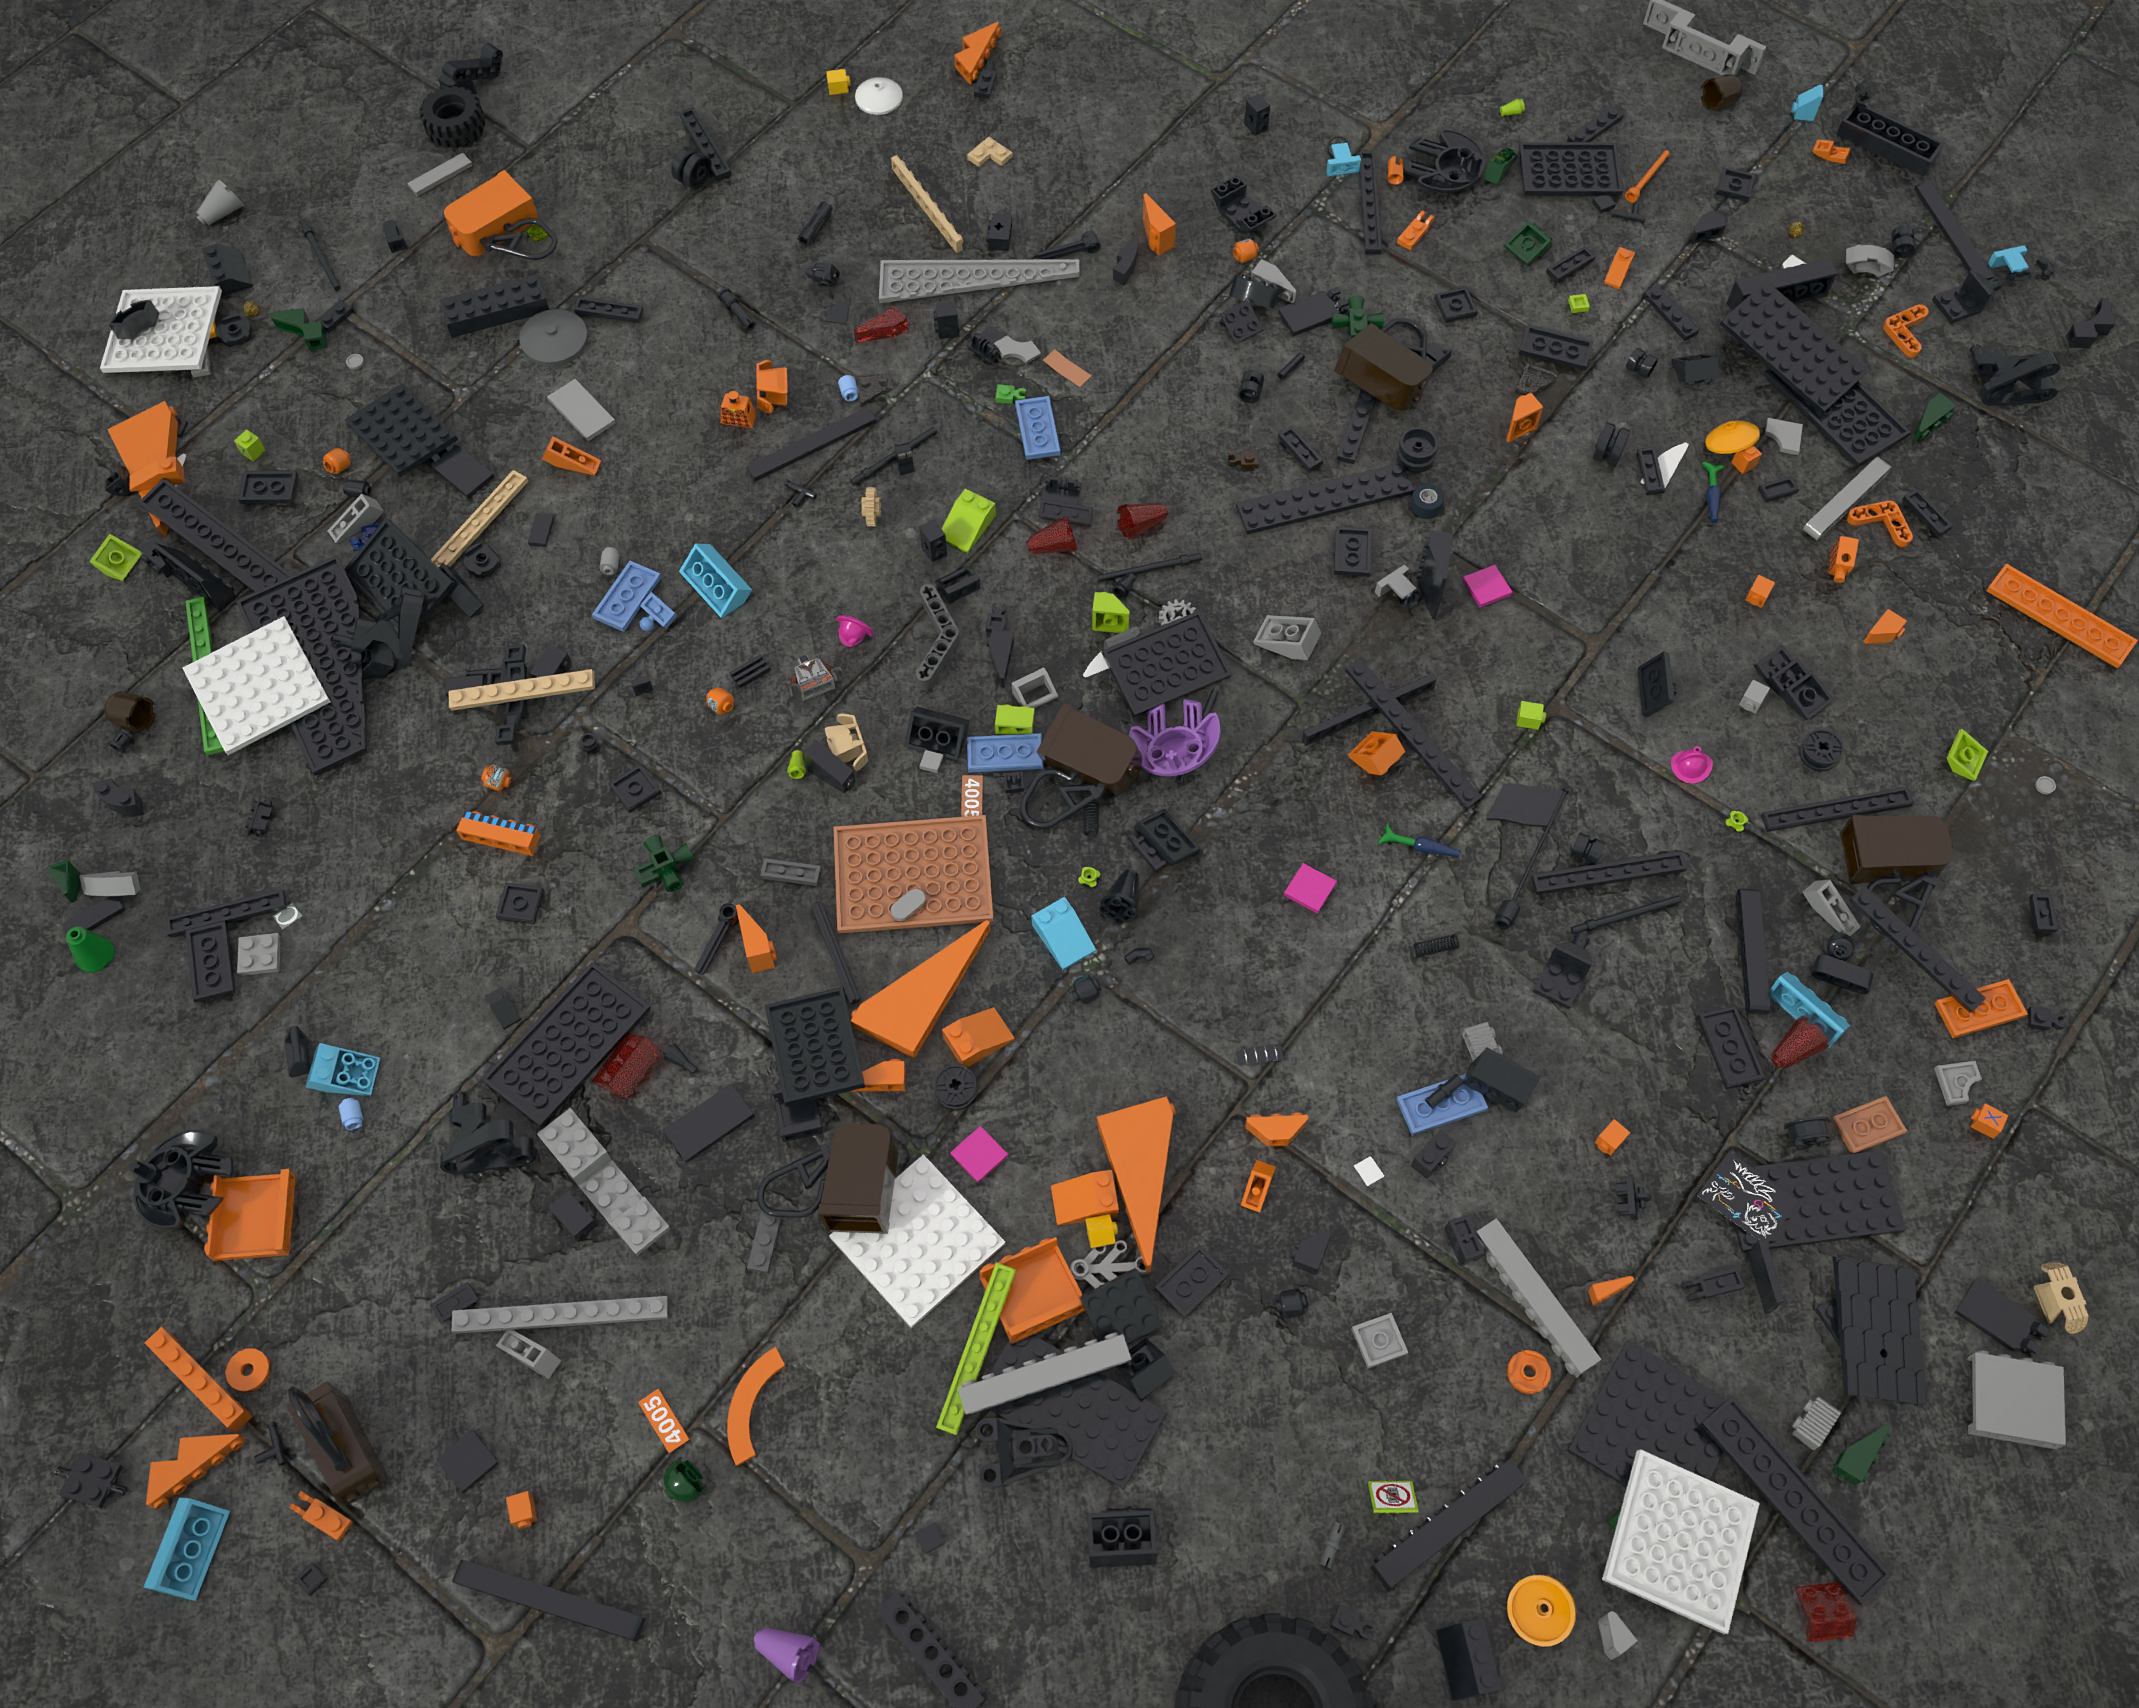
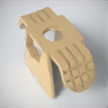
[825,714,868,771]
[2034,1263,2089,1334]

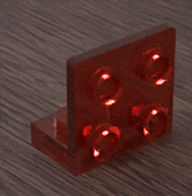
[1795,1582,1857,1642]

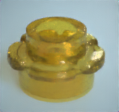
[1789,221,1805,236]
[244,301,258,317]

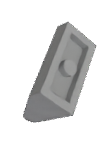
[1012,668,1058,709]
[1598,1611,1638,1660]

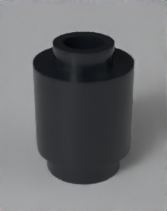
[343,479,372,498]

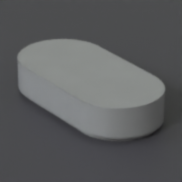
[891,889,925,921]

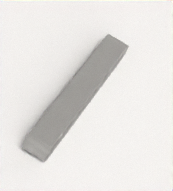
[1803,457,1892,541]

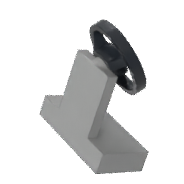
[1375,564,1423,608]

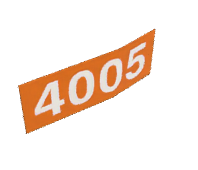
[638,1389,690,1453]

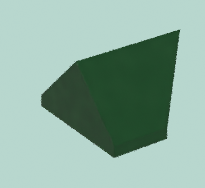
[46,860,82,903]

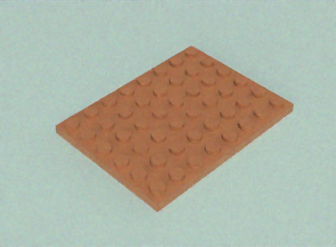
[833,815,994,934]

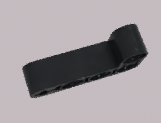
[442,43,503,82]

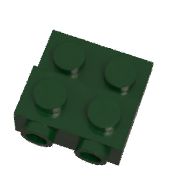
[1504,221,1552,267]

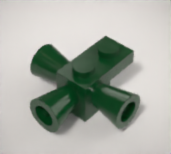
[1331,295,1384,339]
[634,835,694,892]

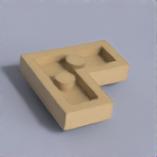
[967,137,1013,167]

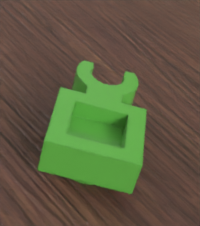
[996,385,1026,404]

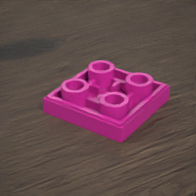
[1462,565,1512,608]
[1284,863,1337,914]
[950,1126,1008,1183]

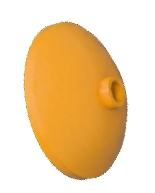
[1705,421,1760,454]
[1507,1575,1576,1646]

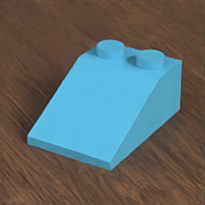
[1031,897,1096,970]

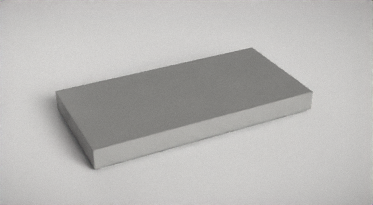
[547,379,616,441]

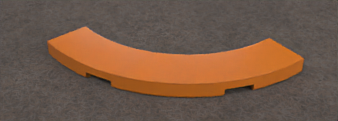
[727,1347,786,1467]

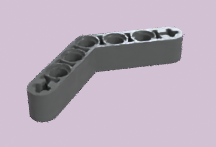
[916,584,960,690]

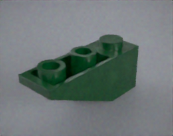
[1483,148,1518,185]
[1913,393,1956,443]
[1831,1424,1890,1486]

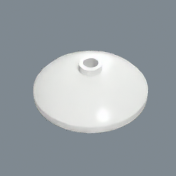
[855,77,903,115]

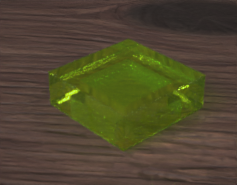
[526,225,548,243]

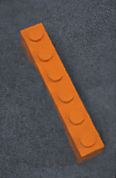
[145,1327,253,1433]

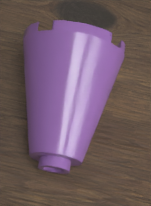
[754,1627,819,1684]

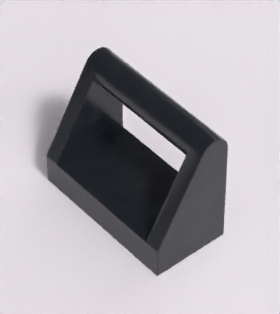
[935,566,980,604]
[284,1026,311,1078]

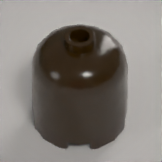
[1701,74,1743,111]
[104,691,156,733]

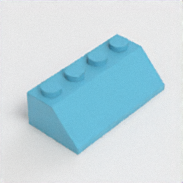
[679,543,752,618]
[1769,971,1851,1048]
[143,1498,230,1601]

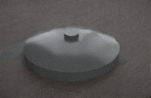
[519,309,588,367]

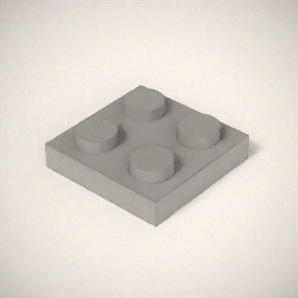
[237,933,281,976]
[1351,1313,1408,1369]

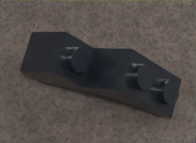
[2067,298,2115,348]

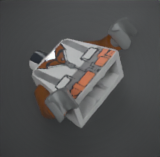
[789,655,845,701]

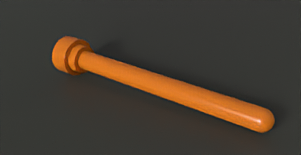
[1625,150,1670,203]

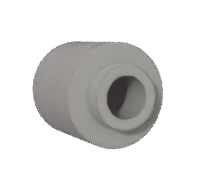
[600,547,620,575]

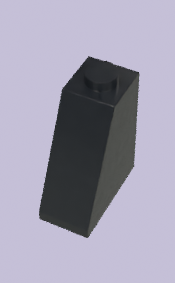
[804,740,855,793]

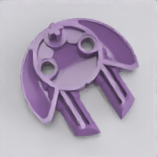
[1129,699,1221,776]

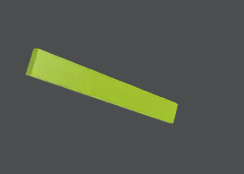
[936,1262,1017,1435]

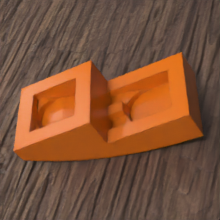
[1813,139,1850,164]

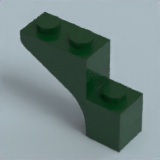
[270,308,327,350]

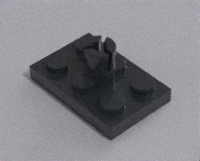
[1637,651,1678,717]

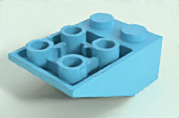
[306,1043,380,1096]

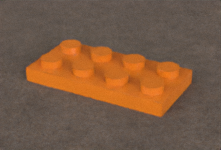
[1934,979,2028,1038]

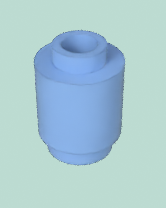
[838,375,859,401]
[338,1098,363,1130]

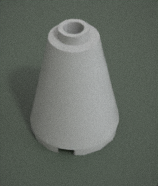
[196,180,243,225]

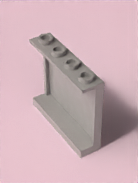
[1967,1350,2066,1449]

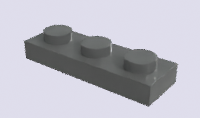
[760,858,821,886]
[747,1210,782,1274]

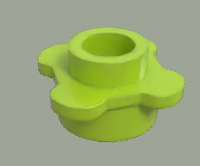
[1725,811,1748,832]
[1078,867,1100,887]

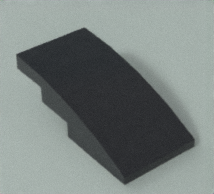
[1753,645,1834,720]

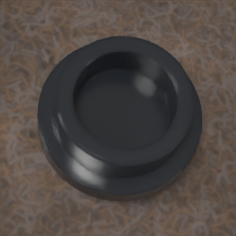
[580,733,599,751]

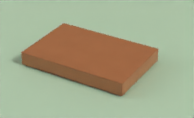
[1831,1096,1908,1154]

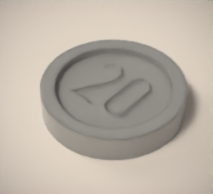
[346,354,364,370]
[2035,776,2056,795]

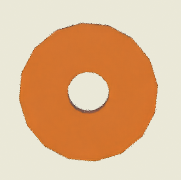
[225,1349,271,1392]
[1507,1350,1551,1394]

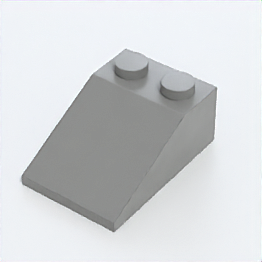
[1253,615,1321,660]

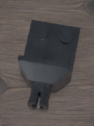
[1932,270,2002,324]
[1533,933,1593,1010]

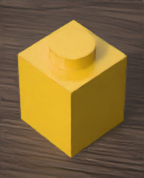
[826,69,850,95]
[1085,1214,1118,1248]

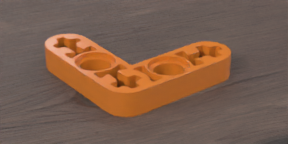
[1883,305,1929,358]
[1847,501,1913,547]

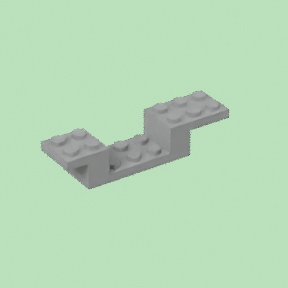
[1643,0,1766,76]
[537,1108,671,1256]

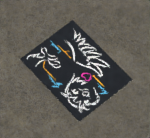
[1697,1151,1798,1243]

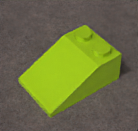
[942,489,996,553]

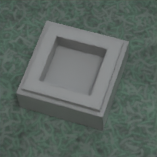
[920,750,944,773]

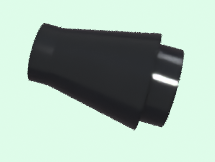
[1112,573,1136,598]

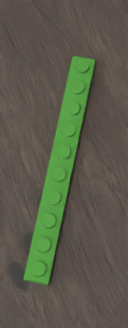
[186,597,224,755]

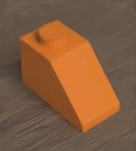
[1604,247,1635,289]
[1864,609,1907,644]
[1241,1160,1276,1212]

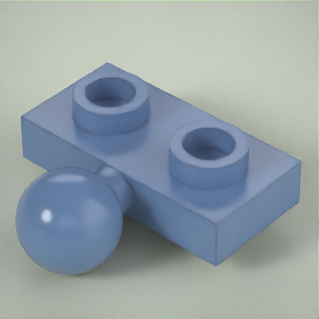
[640,592,678,631]

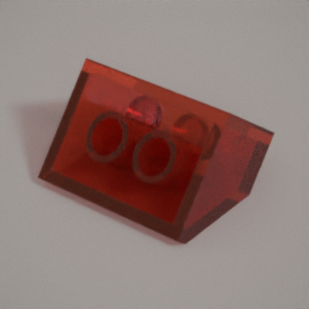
[592,1034,662,1099]

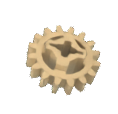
[861,487,881,526]

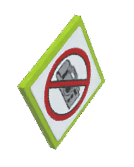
[1368,1481,1418,1514]

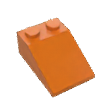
[1143,193,1176,255]
[736,904,777,973]
[942,1007,1015,1068]
[1051,1170,1119,1226]

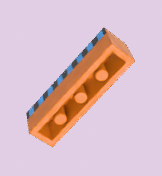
[456,811,541,856]

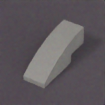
[79,871,141,896]

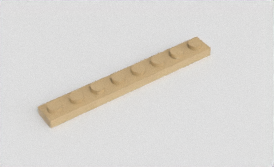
[891,155,963,253]
[431,470,528,567]
[449,669,595,710]

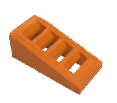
[1588,1276,1634,1305]

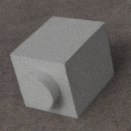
[1739,680,1770,714]

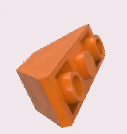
[1245,1113,1308,1147]

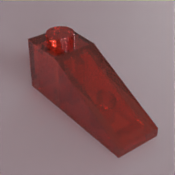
[854,306,908,342]

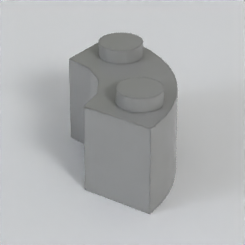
[1846,245,1894,277]

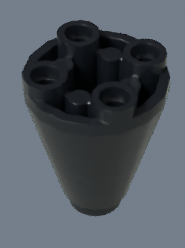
[1099,869,1139,924]

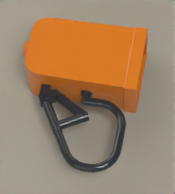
[444,170,558,260]

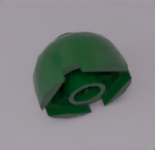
[663,1457,707,1503]

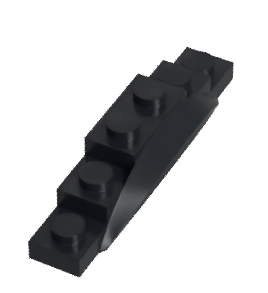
[495,644,527,745]

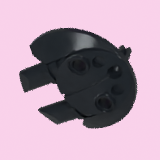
[1403,129,1485,193]
[129,1130,233,1229]

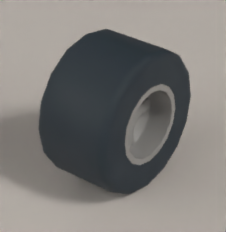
[1411,484,1444,519]

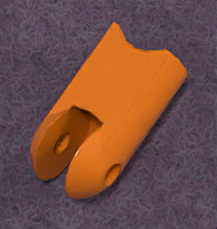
[1388,156,1403,185]

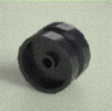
[671,146,712,190]
[1593,422,1631,467]
[1397,427,1438,473]

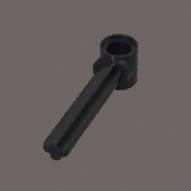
[1036,230,1101,260]
[694,903,739,975]

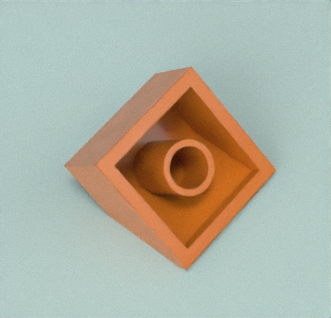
[1506,393,1543,443]
[1348,731,1406,775]

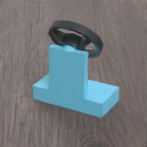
[1326,136,1361,176]
[1988,245,2031,281]

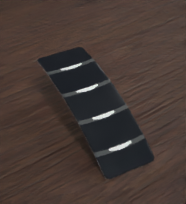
[1236,1045,1284,1066]

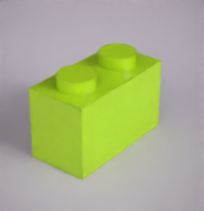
[995,704,1035,735]

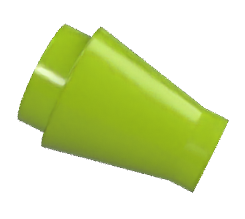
[1500,98,1525,116]
[787,750,806,779]

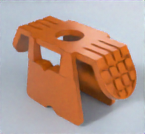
[756,360,787,413]

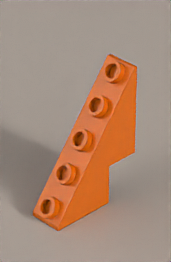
[954,22,1002,85]
[146,1434,246,1510]

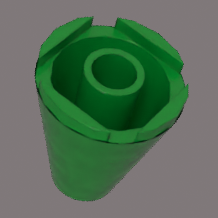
[66,927,115,973]

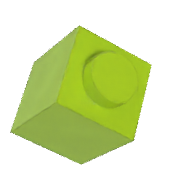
[234,430,266,462]
[1516,701,1546,730]

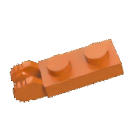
[1397,210,1435,251]
[289,1491,353,1542]

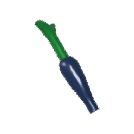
[1702,462,1725,523]
[1378,824,1461,858]

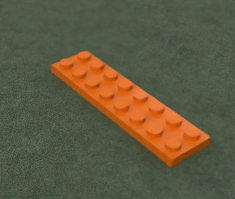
[1986,564,2138,668]

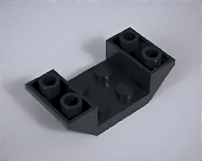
[1211,175,1277,233]

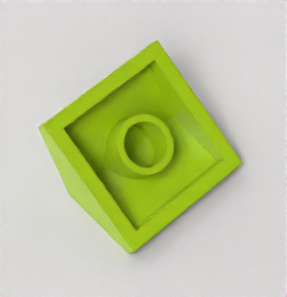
[90,534,142,581]
[1947,729,1988,781]

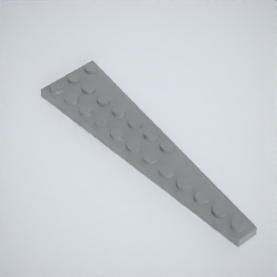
[879,259,1079,303]

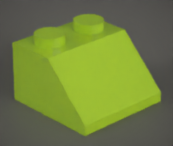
[1092,592,1129,633]

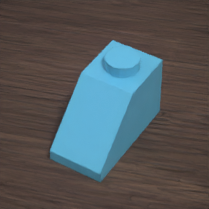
[1792,85,1823,121]

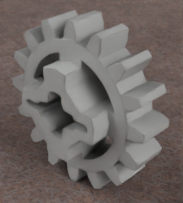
[1159,599,1196,626]

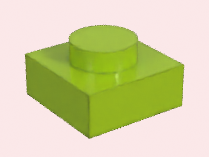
[1568,294,1590,313]

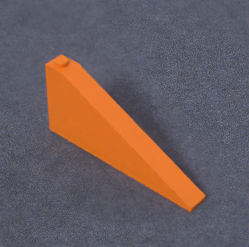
[107,401,178,537]
[850,920,991,1059]
[1097,1096,1176,1273]

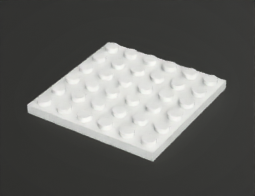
[100,286,222,373]
[183,616,330,755]
[829,1155,1006,1329]
[1602,1450,1759,1634]

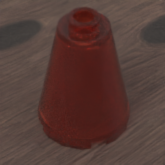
[1117,503,1168,540]
[1026,516,1077,554]
[1771,1015,1829,1069]

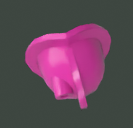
[835,615,873,647]
[1671,746,1713,783]

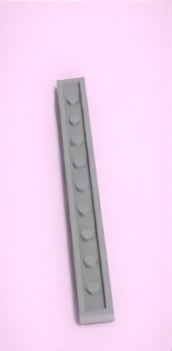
[451,1296,668,1334]

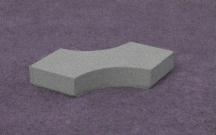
[994,335,1041,364]

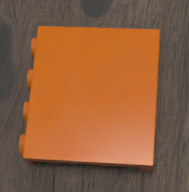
[204,1169,296,1261]
[979,1237,1085,1344]

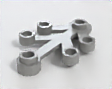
[1070,1240,1148,1289]

